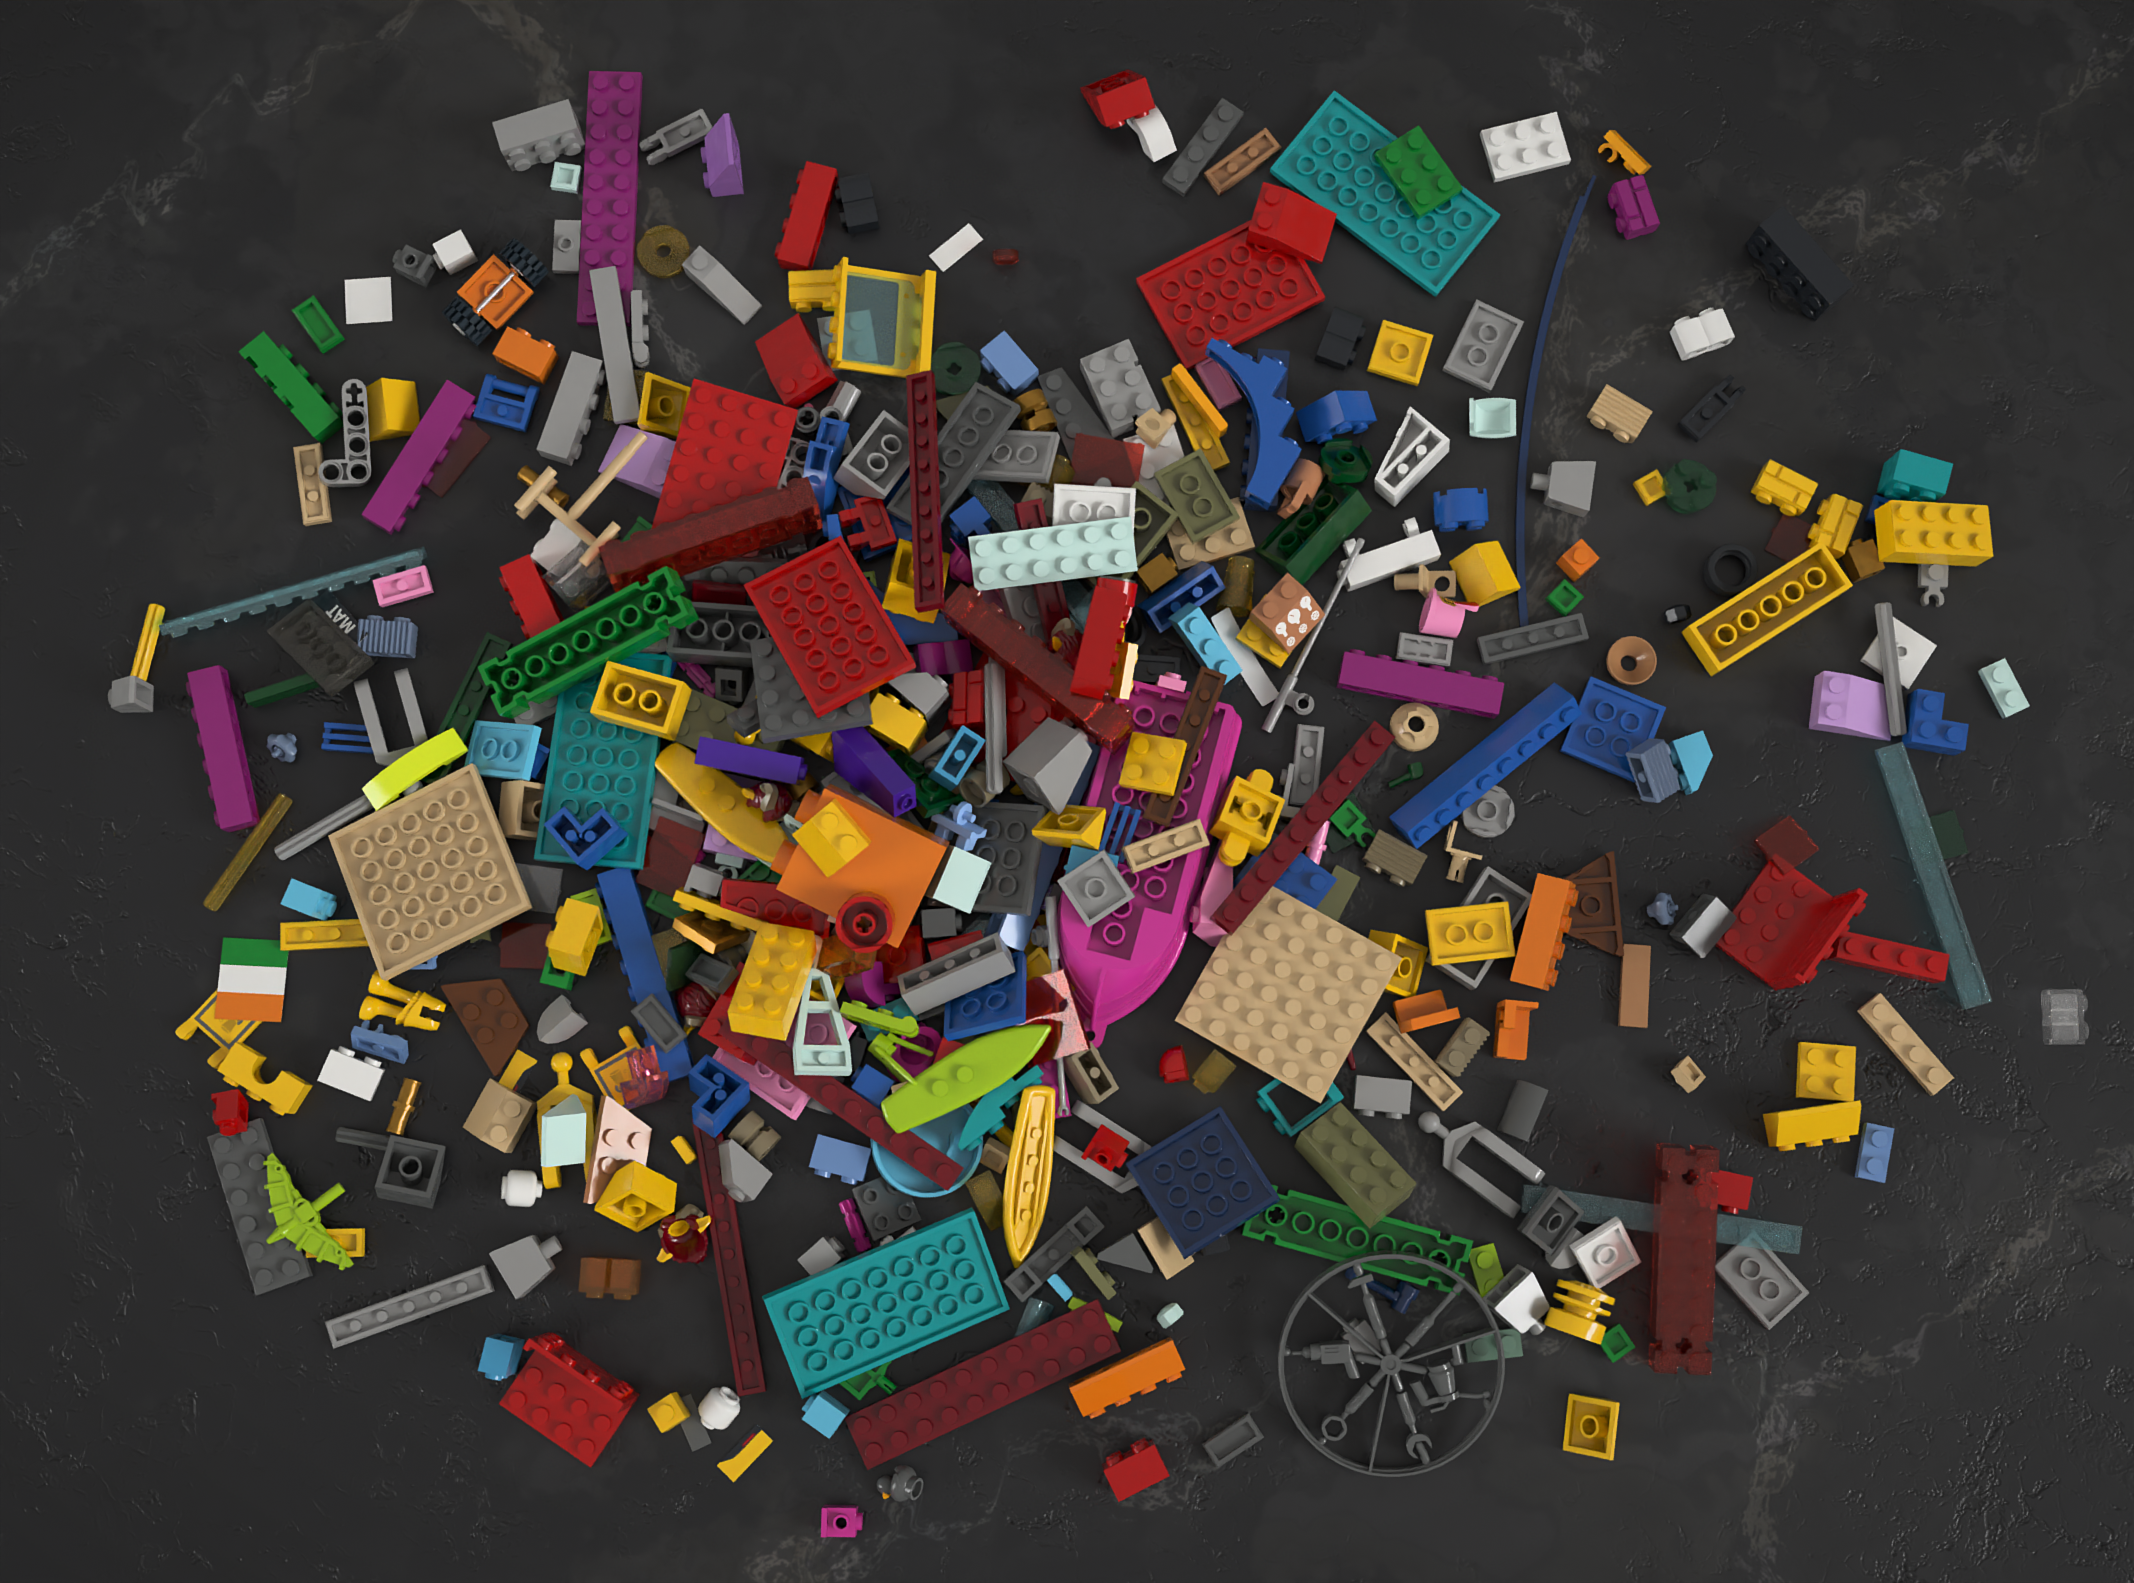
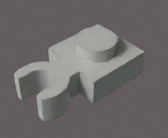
[1918,564,1948,607]

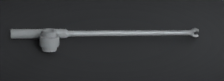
[1261,538,1365,733]
[1031,896,1069,1116]

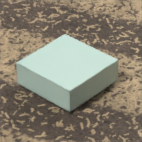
[550,162,582,194]

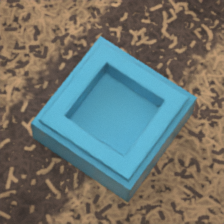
[1047,1273,1073,1302]

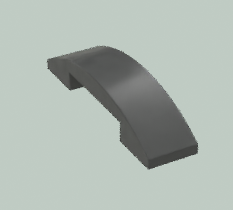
[1003,1206,1105,1302]

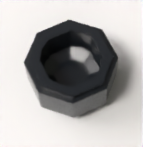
[1663,604,1692,625]

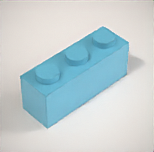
[1168,602,1243,685]

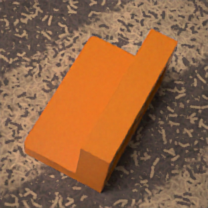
[1393,990,1461,1034]

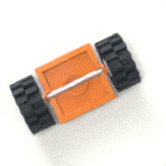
[442,238,549,346]

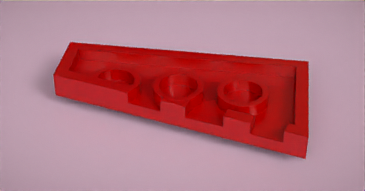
[720,878,830,943]

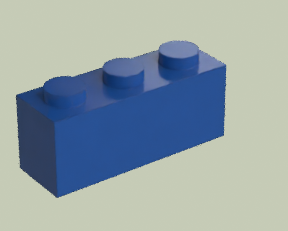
[1137,561,1226,633]

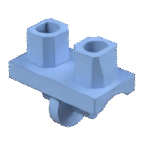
[931,801,987,851]

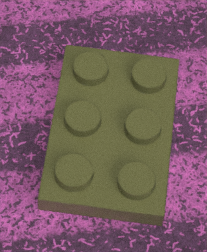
[1154,448,1240,545]

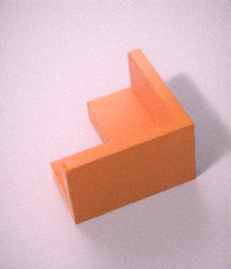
[1493,999,1539,1060]

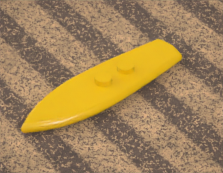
[655,742,789,863]
[1003,1085,1055,1268]

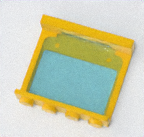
[827,257,936,378]

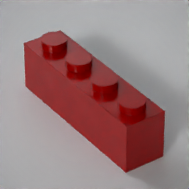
[775,161,839,271]
[1069,586,1130,700]
[1827,932,1950,983]

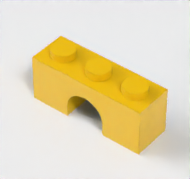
[217,1042,313,1116]

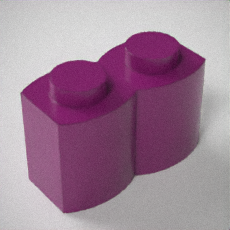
[913,639,973,681]

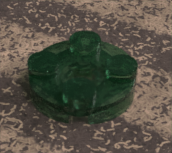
[930,342,981,396]
[1662,459,1717,514]

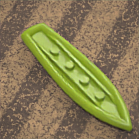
[881,1024,1051,1133]

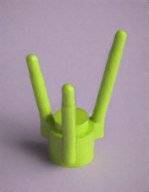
[868,1032,934,1086]

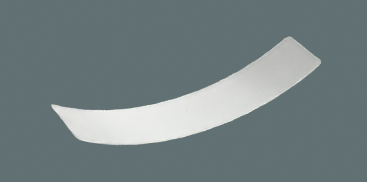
[1211,607,1279,706]

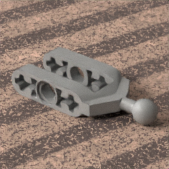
[354,668,428,797]
[1053,1100,1151,1193]
[1418,1111,1545,1219]

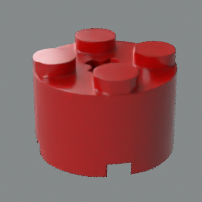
[835,892,895,953]

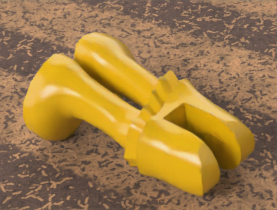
[359,970,446,1031]

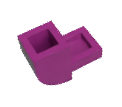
[843,962,901,1008]

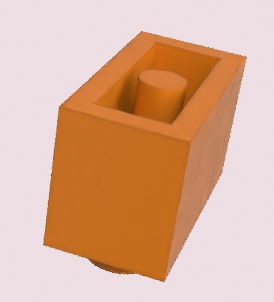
[492,326,559,385]

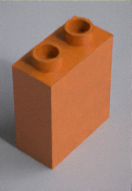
[770,784,950,948]

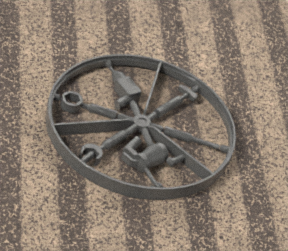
[1278,1250,1505,1477]

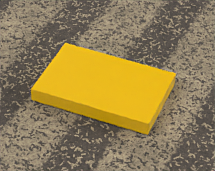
[1425,901,1515,966]

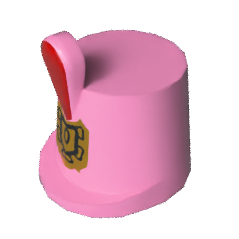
[1419,587,1479,638]

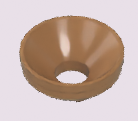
[1607,636,1657,685]

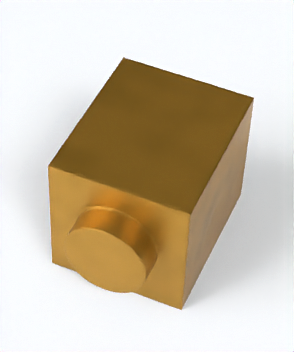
[1841,538,1885,583]
[1135,553,1179,596]

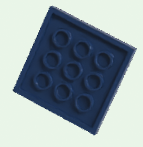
[1125,1106,1280,1259]

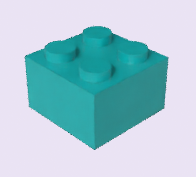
[1876,449,1953,502]

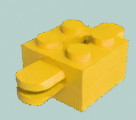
[1209,769,1285,867]

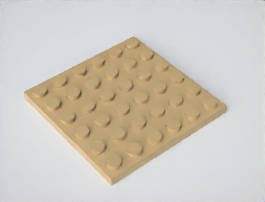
[328,763,533,981]
[1175,886,1402,1104]

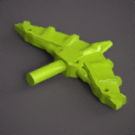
[263,1153,354,1270]

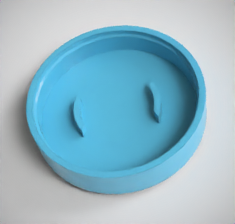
[870,1103,983,1198]

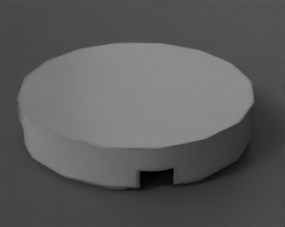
[1460,785,1515,838]

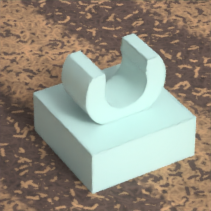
[715,853,747,879]

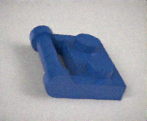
[473,374,540,432]

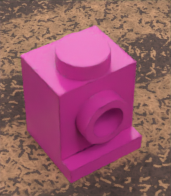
[821,1505,863,1538]

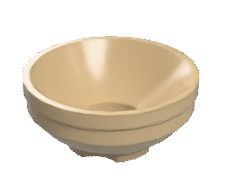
[1389,702,1439,752]

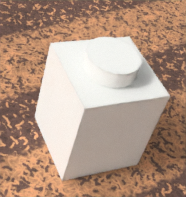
[433,230,478,275]

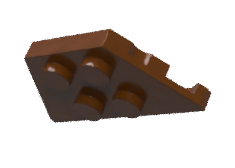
[1564,851,1624,957]
[441,979,531,1077]

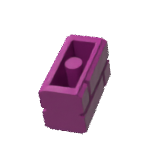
[1607,175,1660,240]

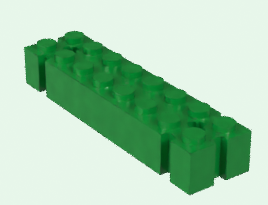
[478,566,699,719]
[1240,1185,1473,1296]

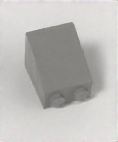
[1003,717,1092,815]

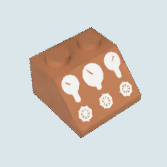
[1249,573,1325,655]

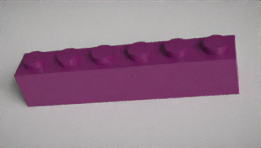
[362,380,477,535]
[1336,649,1504,719]
[186,665,261,832]

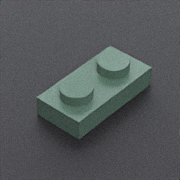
[1463,1328,1523,1363]

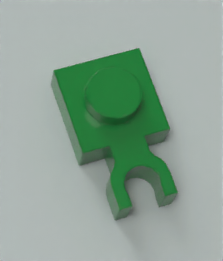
[1329,798,1376,848]

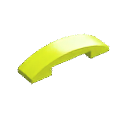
[362,728,469,811]

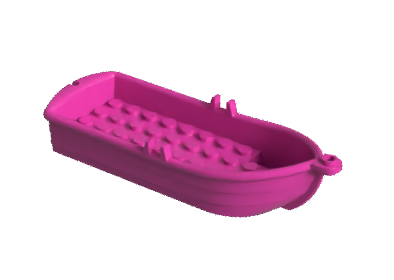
[1057,680,1242,1049]

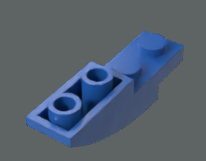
[801,416,850,528]

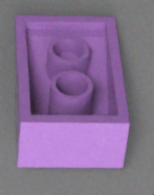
[701,113,744,197]

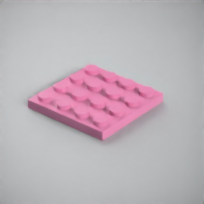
[712,998,857,1120]

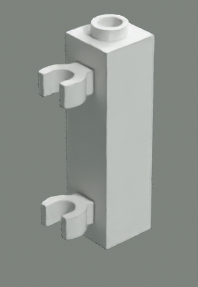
[1336,517,1441,592]

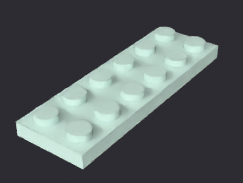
[968,516,1138,592]

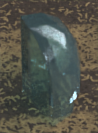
[1014,1296,1056,1337]

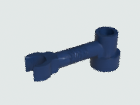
[1345,1266,1420,1314]

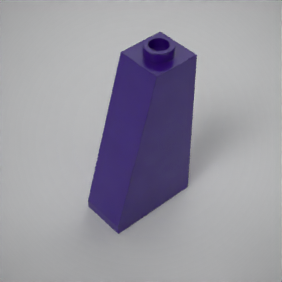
[832,726,916,818]
[694,736,808,785]

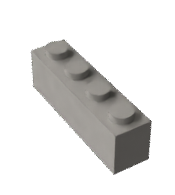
[537,351,607,466]
[897,932,1016,1016]

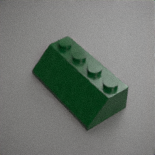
[1254,475,1372,585]

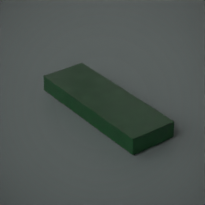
[244,669,332,708]

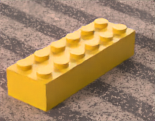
[1681,541,1853,677]

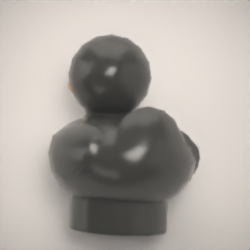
[876,1465,923,1502]

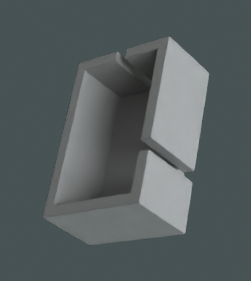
[492,99,585,171]
[1080,339,1161,438]

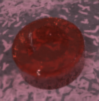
[992,249,1019,265]

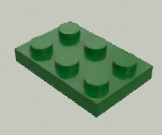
[1374,125,1463,220]

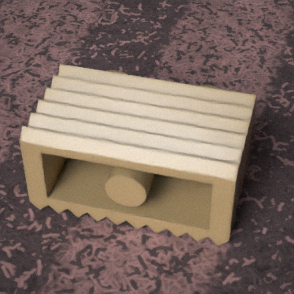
[1587,384,1653,443]

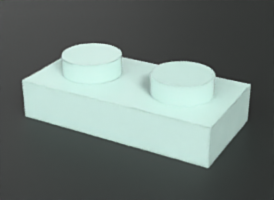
[1978,658,2030,719]

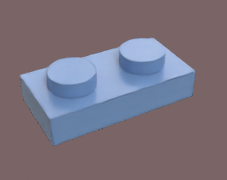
[1854,1123,1894,1183]

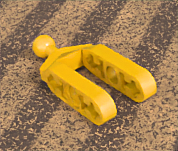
[537,1052,597,1189]

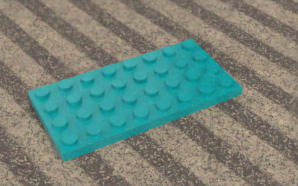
[1270,90,1500,297]
[534,653,672,870]
[762,1207,1010,1399]

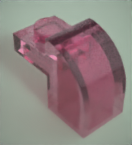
[620,1045,669,1110]

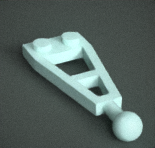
[793,935,852,1076]

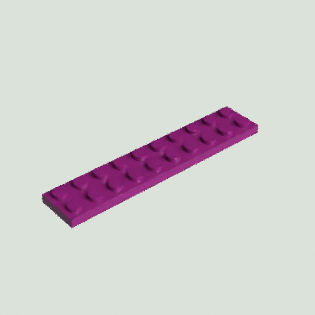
[577,71,643,326]

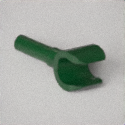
[1388,762,1424,788]

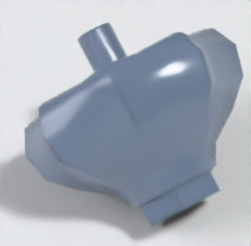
[266,733,297,762]
[1647,893,1678,925]

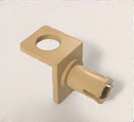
[1135,408,1176,449]
[1394,564,1456,598]
[1443,820,1482,883]

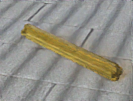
[203,793,292,911]

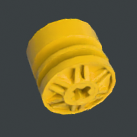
[1544,1279,1615,1345]

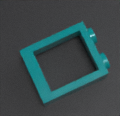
[1256,1078,1344,1137]

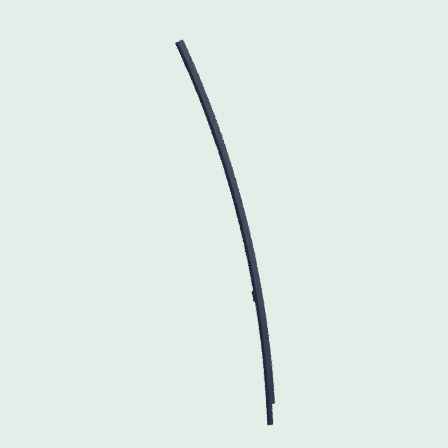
[1515,175,1597,628]

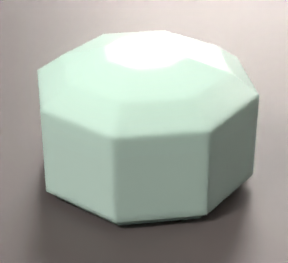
[1156,1303,1183,1329]

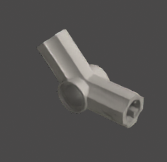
[820,381,861,462]

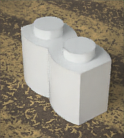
[1670,308,1735,360]

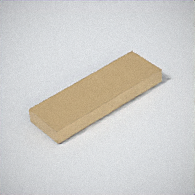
[293,443,332,526]
[1121,819,1210,874]

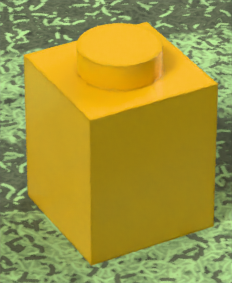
[647,1392,692,1433]

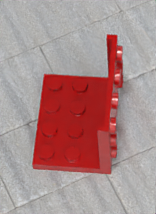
[1715,854,1868,991]
[499,1332,640,1467]

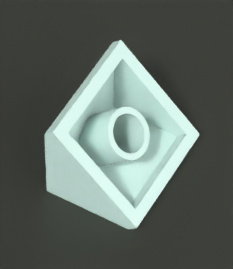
[924,845,991,914]
[541,1094,586,1167]

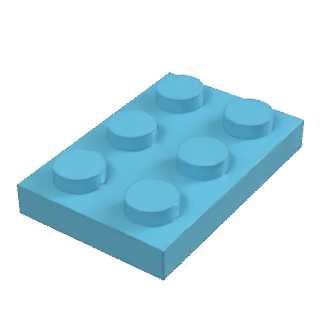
[464,720,542,781]

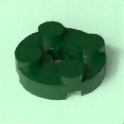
[1318,438,1373,484]

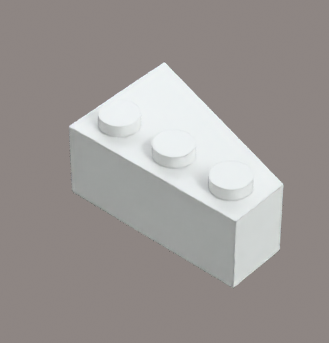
[1375,407,1450,507]

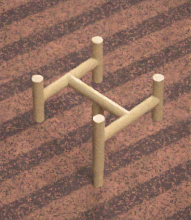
[514,431,648,573]

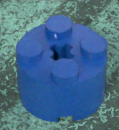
[1433,488,1489,532]

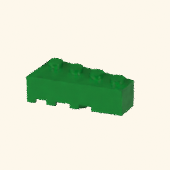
[238,331,343,445]

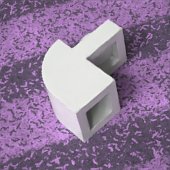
[1126,105,1177,162]

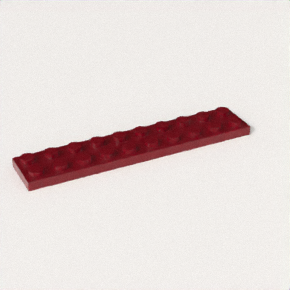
[844,1298,1122,1470]

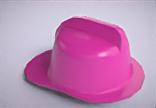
[948,538,974,584]
[887,1022,942,1082]

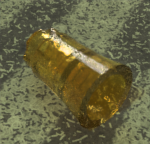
[1216,556,1255,617]

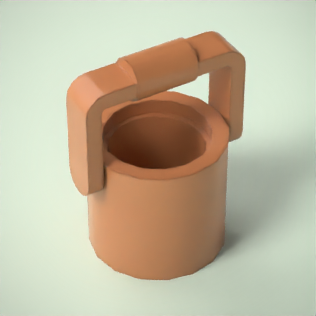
[1277,458,1325,519]

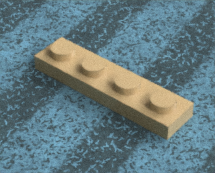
[1857,993,1954,1096]
[1365,1012,1463,1112]

